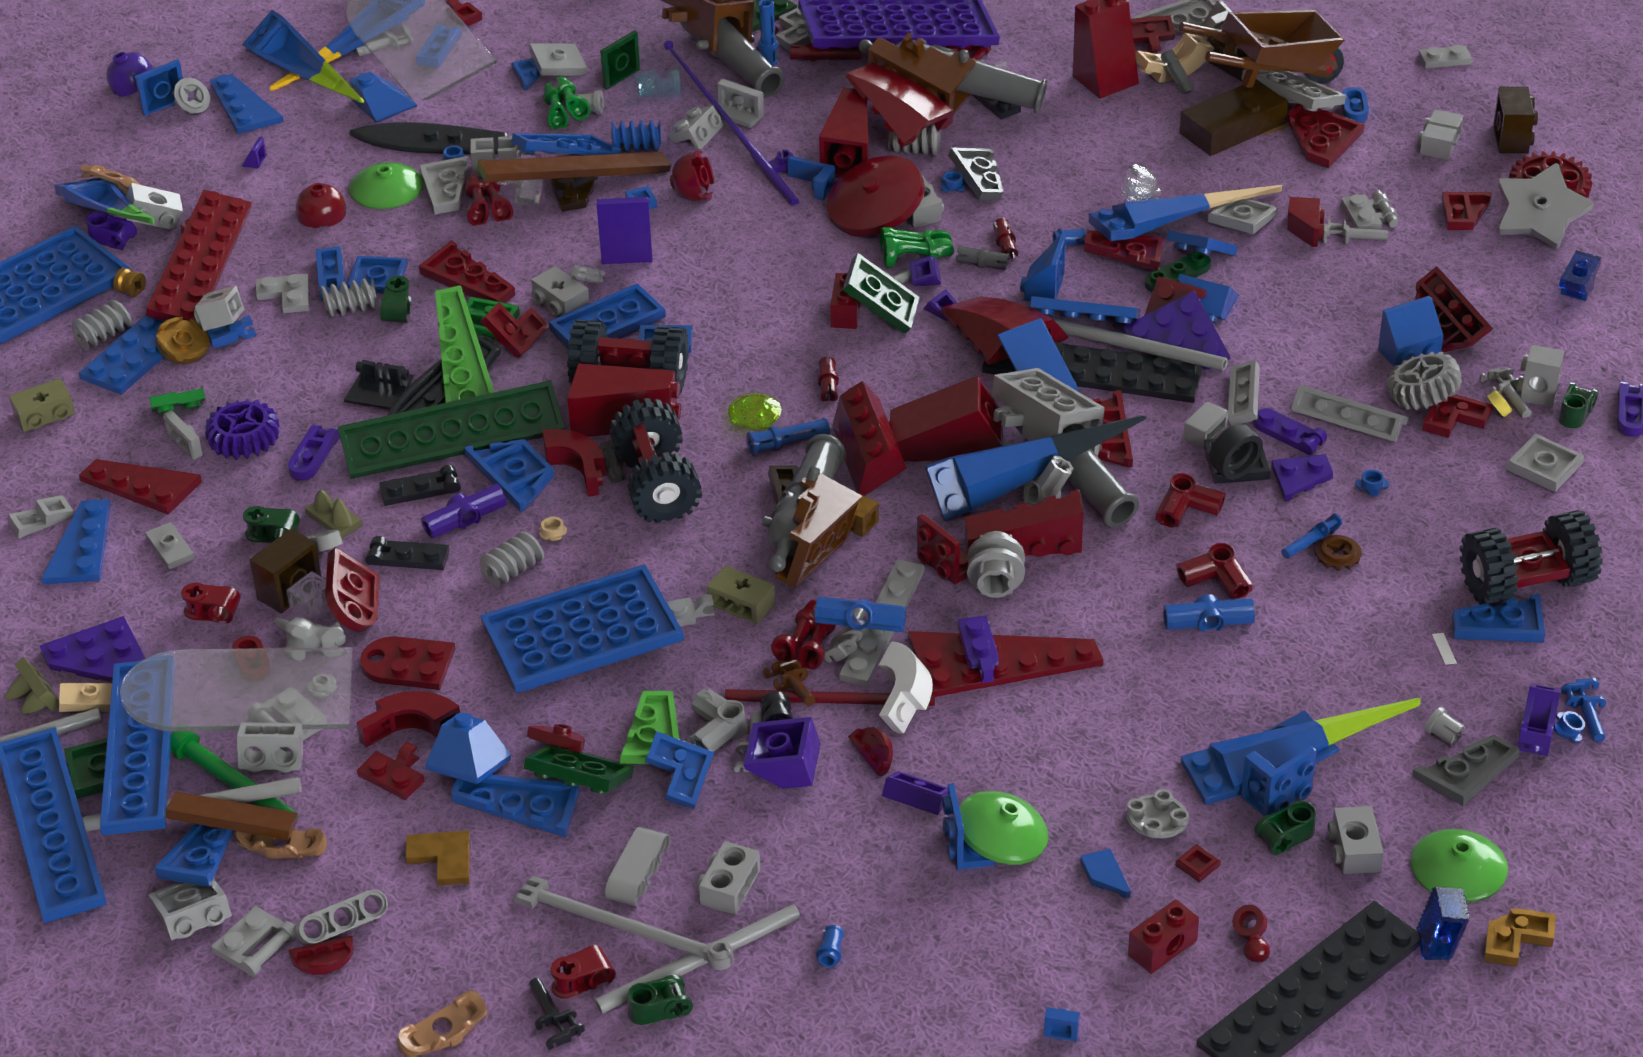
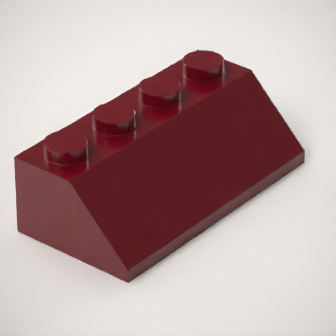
[832,380,907,496]

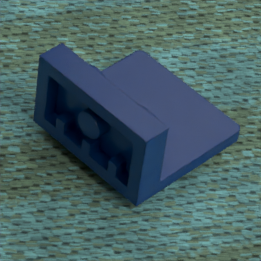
[1241,747,1317,816]
[942,783,995,870]

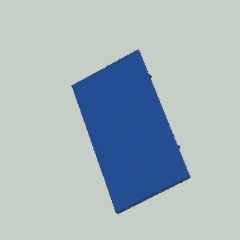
[997,318,1081,393]

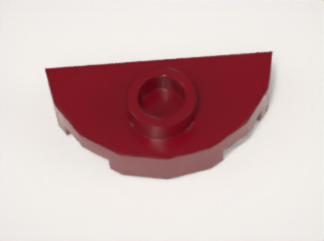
[527,724,585,753]
[848,727,893,776]
[288,936,354,975]

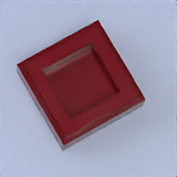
[1175,844,1221,882]

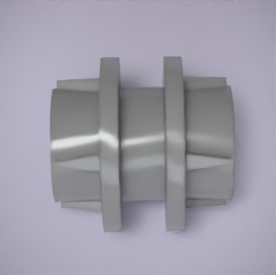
[967,531,1025,598]

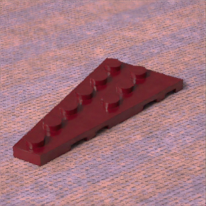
[908,631,1103,697]

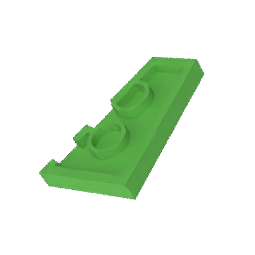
[620,691,679,764]

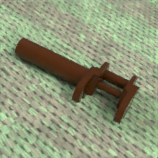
[763,659,815,706]

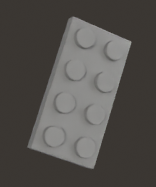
[1242,69,1346,111]

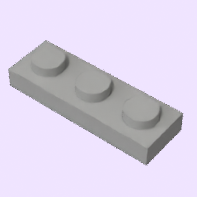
[1228,360,1260,426]

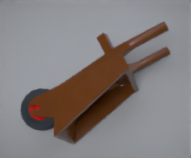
[1179,10,1345,88]

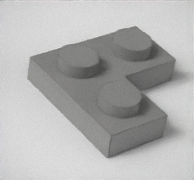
[776,8,811,52]
[256,274,309,313]

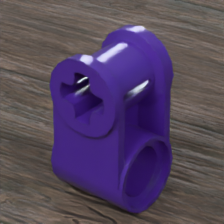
[86,212,137,250]

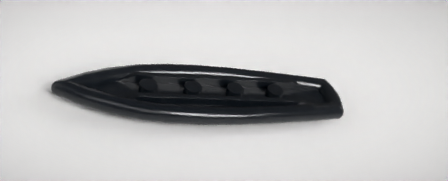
[349,122,509,154]
[388,334,501,415]

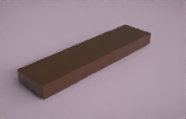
[166,791,297,840]

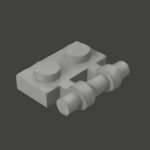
[1341,190,1399,230]

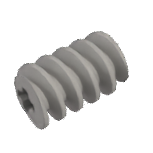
[888,124,941,156]
[321,277,377,318]
[72,300,132,351]
[479,531,545,588]

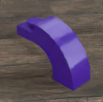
[1518,683,1561,756]

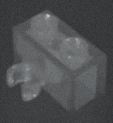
[497,151,543,206]

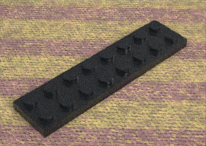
[982,342,1203,403]
[1196,900,1425,1057]

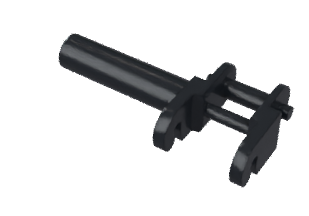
[529,977,585,1050]

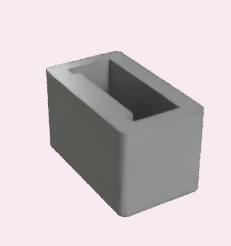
[1183,402,1228,449]

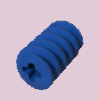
[611,120,661,152]

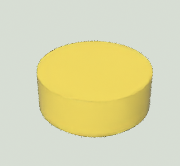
[1487,390,1512,417]

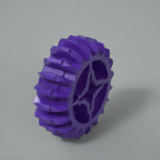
[205,398,280,460]

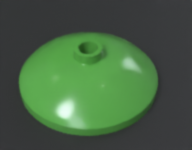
[349,162,423,209]
[960,791,1048,865]
[1411,829,1508,902]

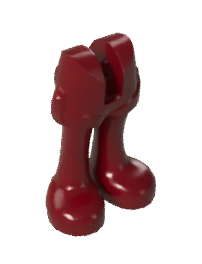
[464,173,514,226]
[771,599,836,670]

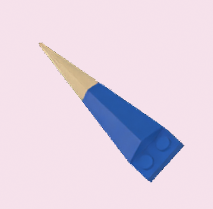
[1088,185,1282,241]

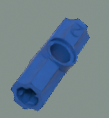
[1163,595,1255,632]
[815,596,906,633]

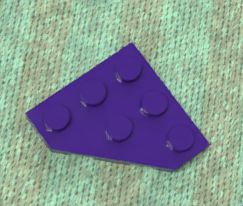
[1123,291,1231,370]
[39,616,146,681]

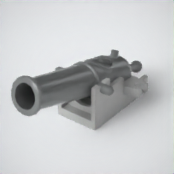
[992,368,1139,528]

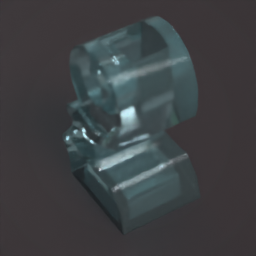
[636,67,681,99]

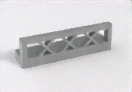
[1291,384,1409,442]

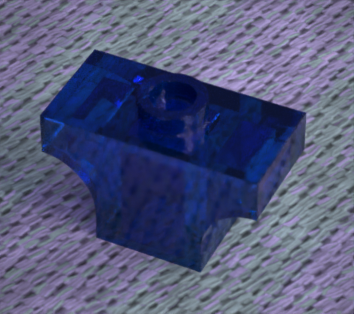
[1559,250,1602,301]

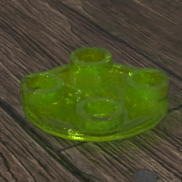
[728,393,782,430]

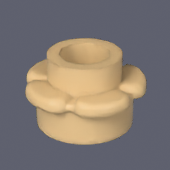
[539,517,567,541]

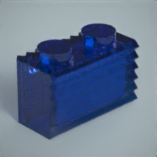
[1416,887,1470,960]

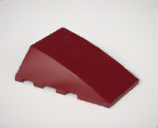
[845,63,953,147]
[940,296,1069,364]

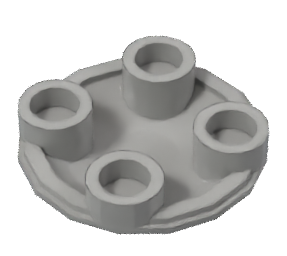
[1127,789,1189,839]

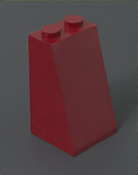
[1072,0,1139,99]
[819,87,869,178]
[567,364,681,437]
[889,375,1003,462]

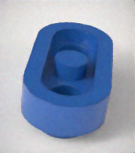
[1342,87,1369,123]

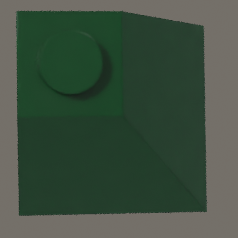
[600,30,640,90]

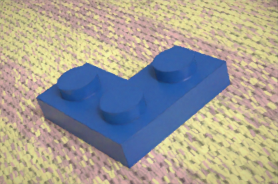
[645,731,714,808]

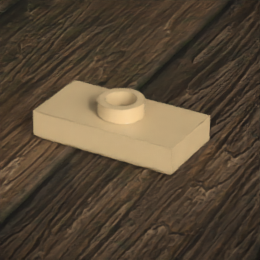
[59,683,112,712]

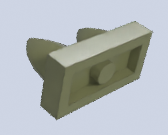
[305,490,363,539]
[4,657,59,714]

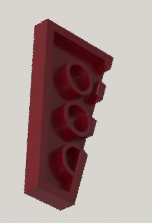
[419,240,516,303]
[79,459,202,515]

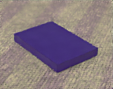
[596,197,653,264]

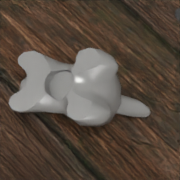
[274,617,346,663]

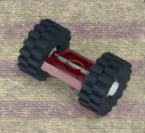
[567,320,689,395]
[610,398,702,523]
[1459,510,1603,605]

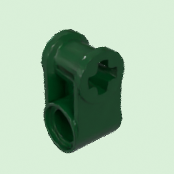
[380,276,411,322]
[1559,382,1599,429]
[243,506,300,543]
[1254,801,1316,856]
[627,975,693,1025]

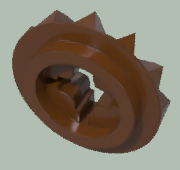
[1315,535,1362,571]

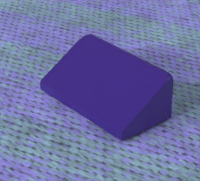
[882,771,948,815]

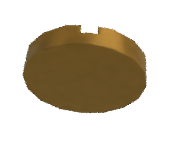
[156,317,209,364]

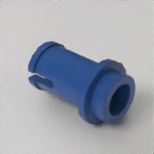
[1052,228,1086,245]
[816,925,844,967]

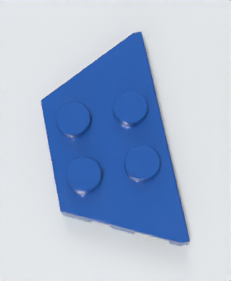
[464,439,554,512]

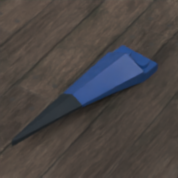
[925,415,1147,520]

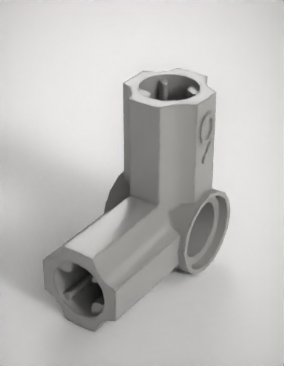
[1023,456,1074,506]
[690,688,748,752]

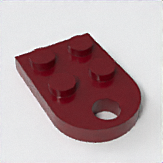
[325,547,380,632]
[360,636,455,690]

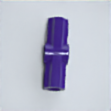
[421,484,507,538]

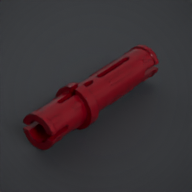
[790,44,861,62]

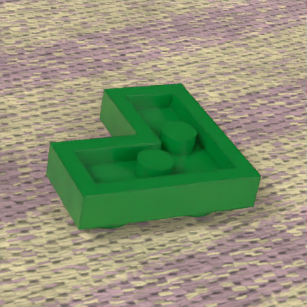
[149,388,206,415]

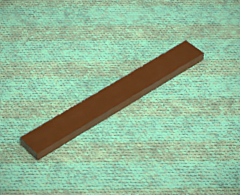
[477,152,671,182]

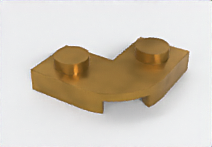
[1484,909,1556,967]

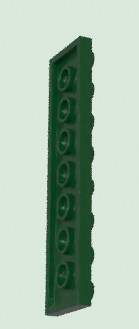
[338,380,565,479]

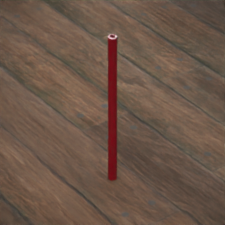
[725,689,935,706]

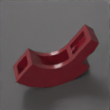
[542,429,606,497]
[356,691,460,748]

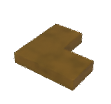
[406,830,470,886]

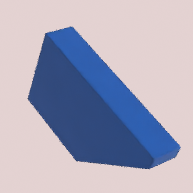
[511,58,540,90]
[1080,849,1131,898]

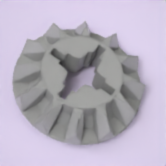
[172,78,210,115]

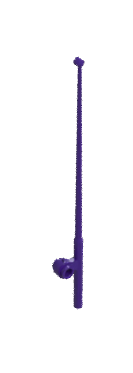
[664,41,799,206]

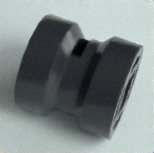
[760,692,793,722]

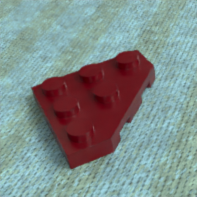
[1287,103,1365,168]

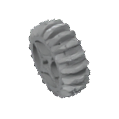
[1387,352,1462,410]

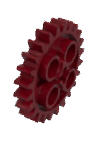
[1509,151,1593,198]

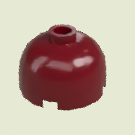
[670,150,715,201]
[296,183,346,228]

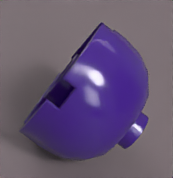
[106,52,154,97]

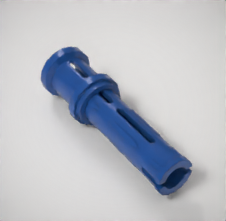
[757,0,779,66]
[746,418,830,456]

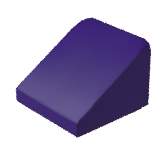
[242,136,267,169]
[909,256,941,286]
[923,289,958,321]

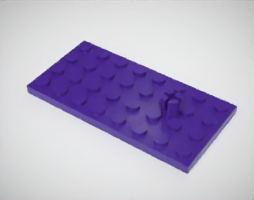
[798,0,1000,49]

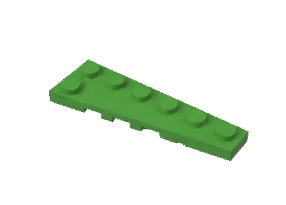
[435,285,494,403]

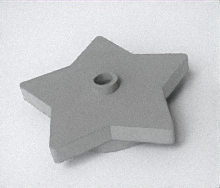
[1499,164,1593,249]

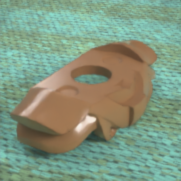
[80,165,142,195]
[236,828,327,859]
[396,990,488,1057]

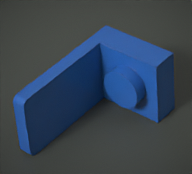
[788,156,835,201]

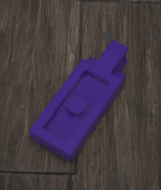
[958,615,999,683]

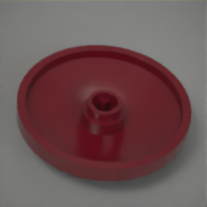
[827,156,925,236]

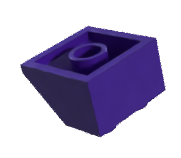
[743,717,821,789]

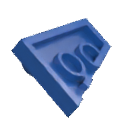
[1452,594,1545,643]
[154,824,234,887]

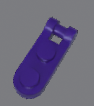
[1617,381,1643,437]
[1253,408,1327,455]
[288,425,340,480]

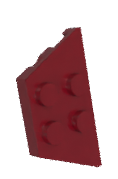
[1093,390,1133,467]

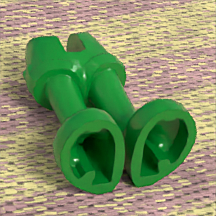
[543,77,590,130]
[879,227,954,268]

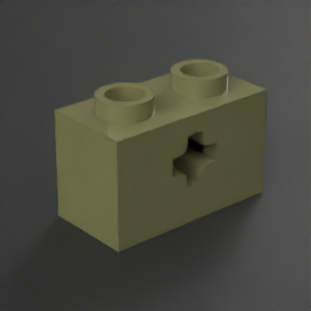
[9,378,75,432]
[707,565,775,624]

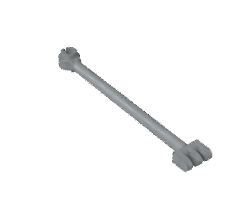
[513,876,734,970]

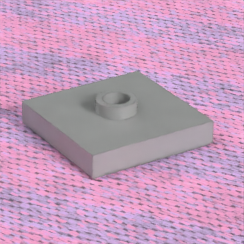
[529,44,587,76]
[1208,199,1278,234]
[1506,434,1584,492]

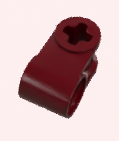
[181,583,241,623]
[550,945,616,999]

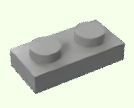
[1419,45,1472,68]

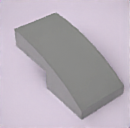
[8,495,73,539]

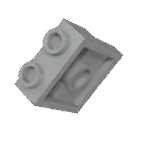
[148,878,232,940]

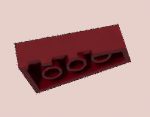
[965,490,1084,557]

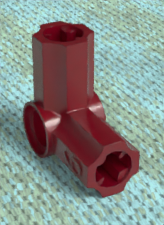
[1155,473,1226,528]
[1177,543,1253,599]

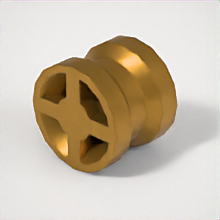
[113,268,146,297]

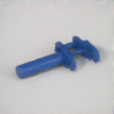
[1281,513,1342,559]
[1561,678,1606,741]

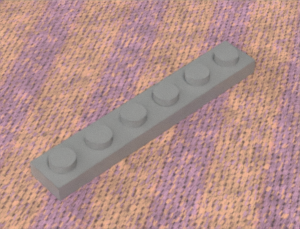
[839,559,925,687]

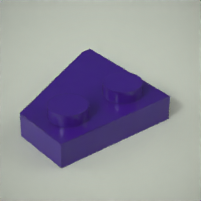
[1271,454,1333,501]

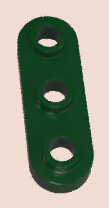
[1145,252,1211,292]

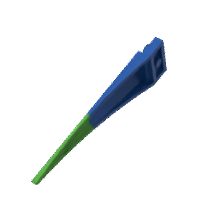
[54,178,154,224]

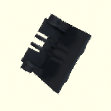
[344,360,414,409]

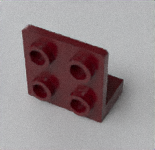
[917,514,968,585]

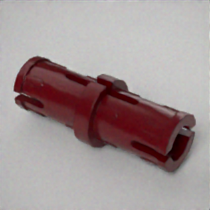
[993,218,1018,259]
[818,356,839,401]

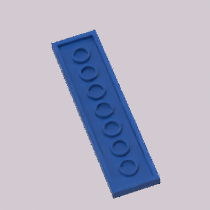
[100,657,176,836]
[0,727,107,923]

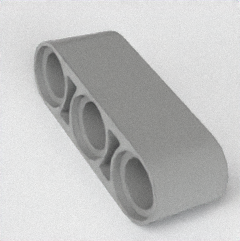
[605,827,670,907]
[294,889,388,946]

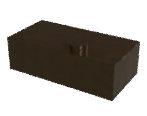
[1179,79,1288,156]

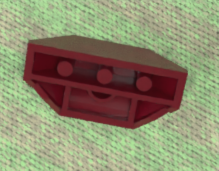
[1415,266,1493,352]

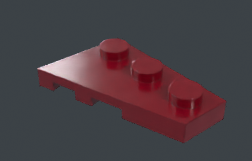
[1084,230,1164,271]

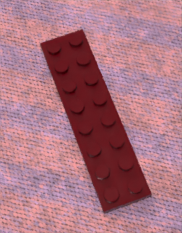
[146,189,252,321]

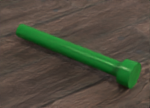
[170,726,298,818]

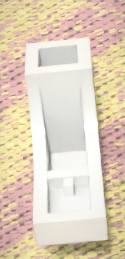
[879,641,932,734]

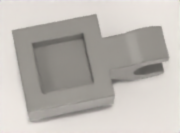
[667,594,715,626]

